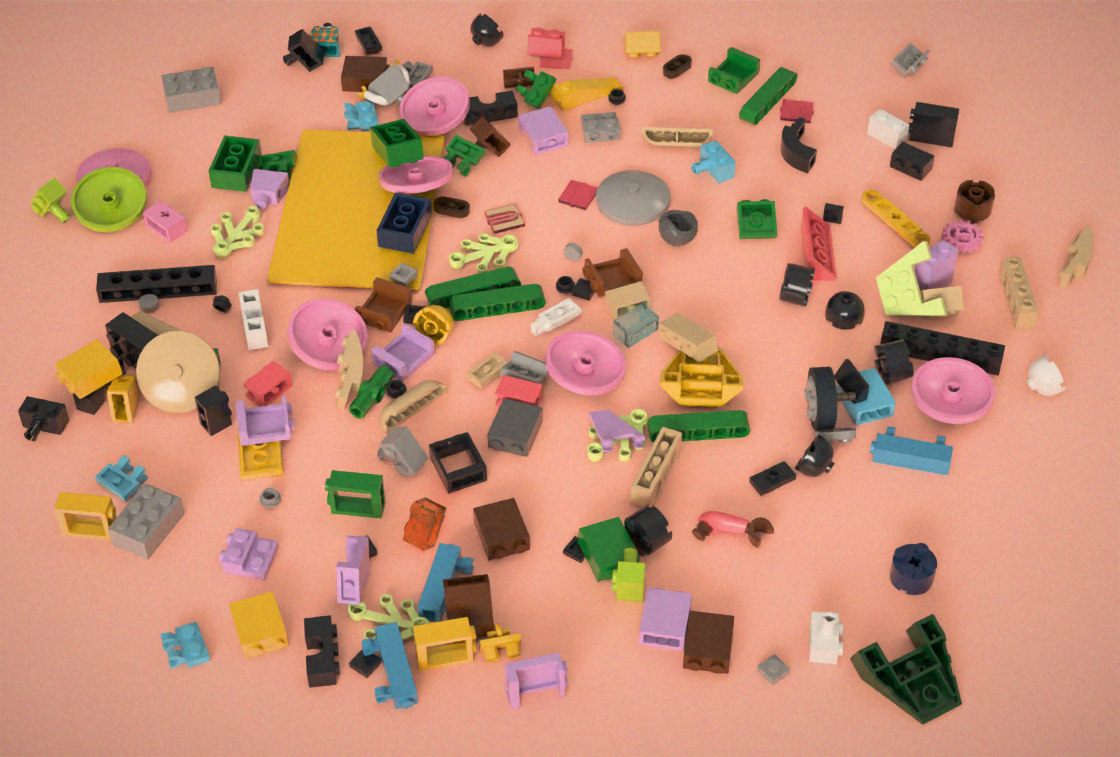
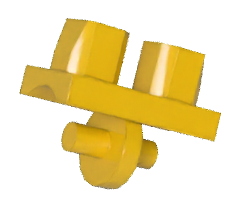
[479,623,522,663]

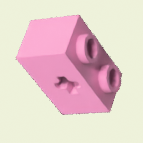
[143,201,188,243]

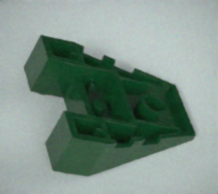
[850,614,962,725]

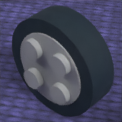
[804,366,856,430]

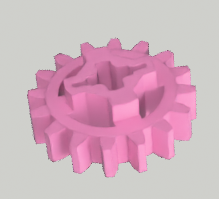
[941,219,984,254]

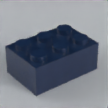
[376,193,432,254]

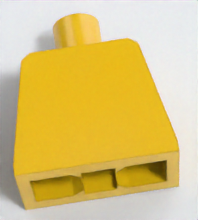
[107,375,139,423]

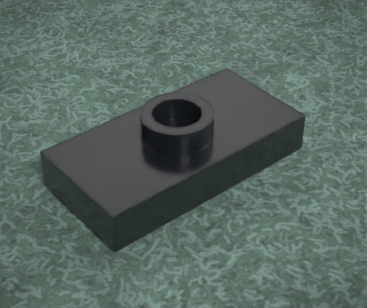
[355,26,382,55]
[749,461,796,496]

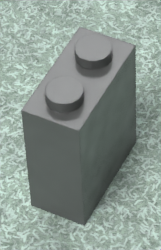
[487,398,543,457]

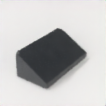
[834,359,869,404]

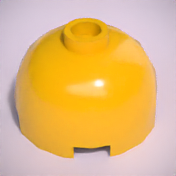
[413,305,454,345]

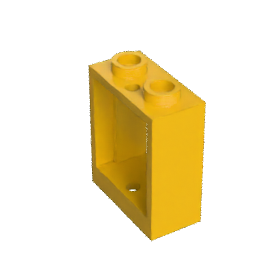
[54,492,117,540]
[413,617,477,671]

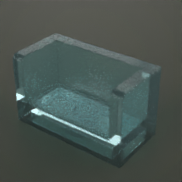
[613,303,659,348]

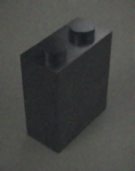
[908,102,960,148]

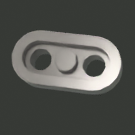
[814,427,856,443]

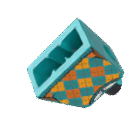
[309,23,340,57]

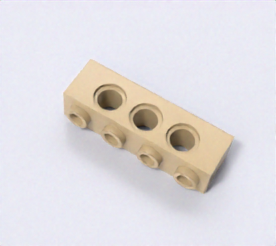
[998,257,1039,330]
[630,427,682,508]

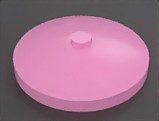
[399,76,470,136]
[76,148,151,188]
[379,156,453,193]
[287,299,368,370]
[545,331,626,395]
[911,357,995,424]

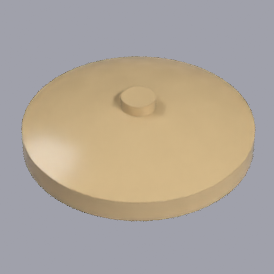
[136,331,220,413]

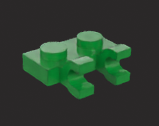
[515,69,557,109]
[444,135,486,177]
[258,150,297,180]

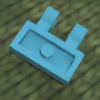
[344,101,379,131]
[94,455,148,502]
[160,622,210,669]

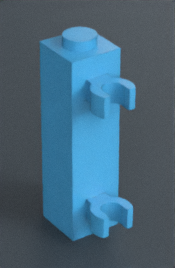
[870,426,953,476]
[418,543,474,622]
[361,622,418,709]

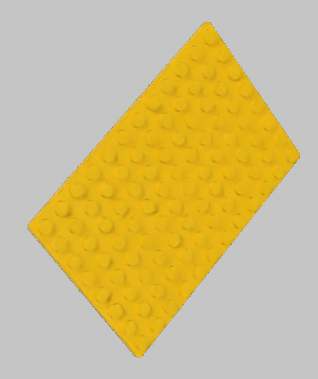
[267,129,445,290]

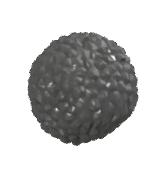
[658,209,698,247]

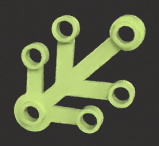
[210,206,265,259]
[449,233,519,274]
[587,409,649,462]
[348,594,430,641]

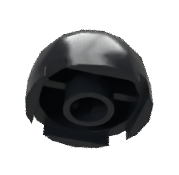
[470,13,504,47]
[825,291,865,330]
[795,434,835,477]

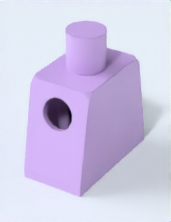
[250,169,289,209]

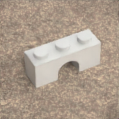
[238,289,268,350]

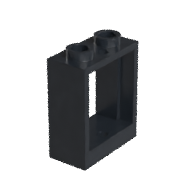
[429,432,487,494]

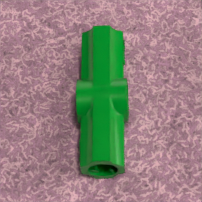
[348,365,394,419]

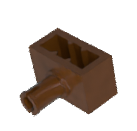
[469,117,511,157]

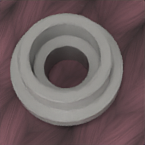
[259,488,281,508]

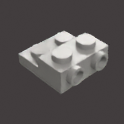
[580,112,621,143]

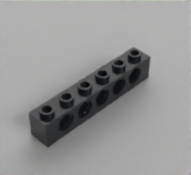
[96,265,217,303]
[880,321,1005,376]

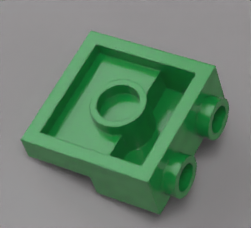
[736,199,777,239]

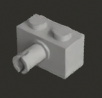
[377,426,429,476]

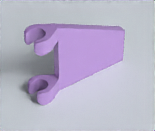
[588,410,645,452]

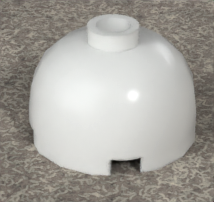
[1026,354,1065,396]

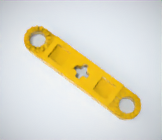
[862,189,931,248]

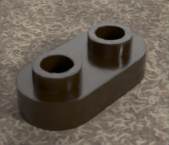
[663,54,692,79]
[433,196,470,218]

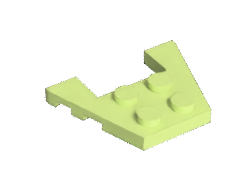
[876,241,947,316]

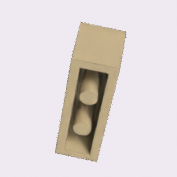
[659,313,718,362]

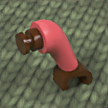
[692,511,774,548]

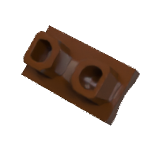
[503,66,535,88]

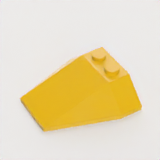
[660,348,743,408]

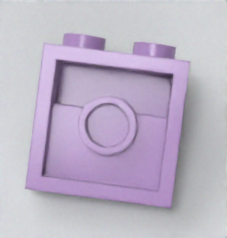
[219,528,279,580]

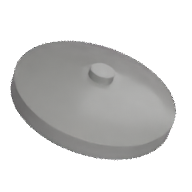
[596,170,670,226]

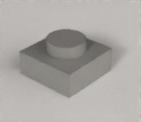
[390,263,418,287]
[757,654,790,686]

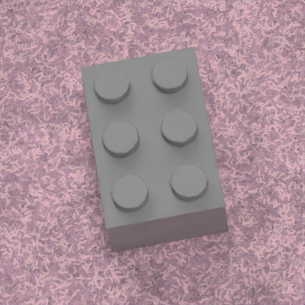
[161,66,221,113]
[108,483,185,560]

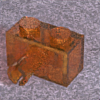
[402,497,447,551]

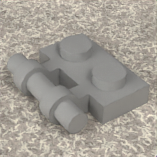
[402,61,433,89]

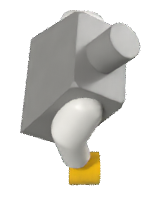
[357,59,410,107]

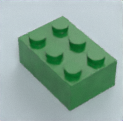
[370,119,424,167]
[208,135,262,192]

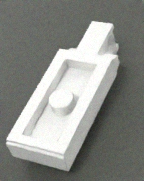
[531,298,582,337]

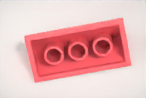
[801,206,837,281]

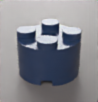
[889,543,937,595]

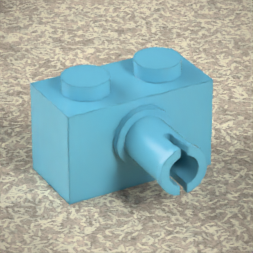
[691,140,736,184]

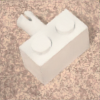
[809,611,843,664]

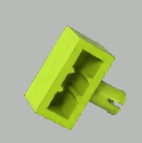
[30,177,71,224]
[612,548,645,602]

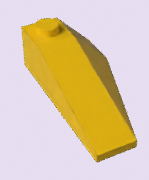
[548,77,624,112]

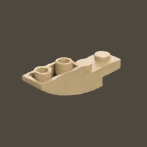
[1059,225,1094,289]
[335,329,363,409]

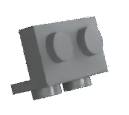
[890,43,930,77]
[500,351,548,384]

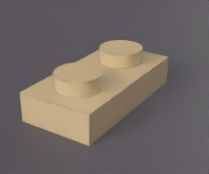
[466,352,509,389]

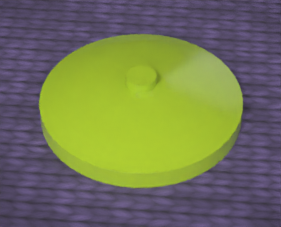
[71,167,147,232]

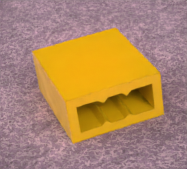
[55,339,123,399]
[229,591,289,659]

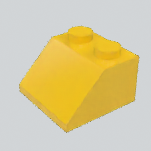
[623,31,661,58]

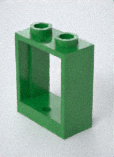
[325,470,386,519]

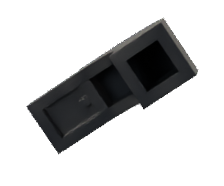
[780,117,817,174]

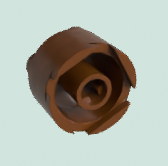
[954,180,995,224]

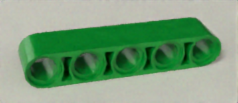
[739,67,798,125]
[425,266,521,309]
[448,284,546,321]
[647,410,751,442]

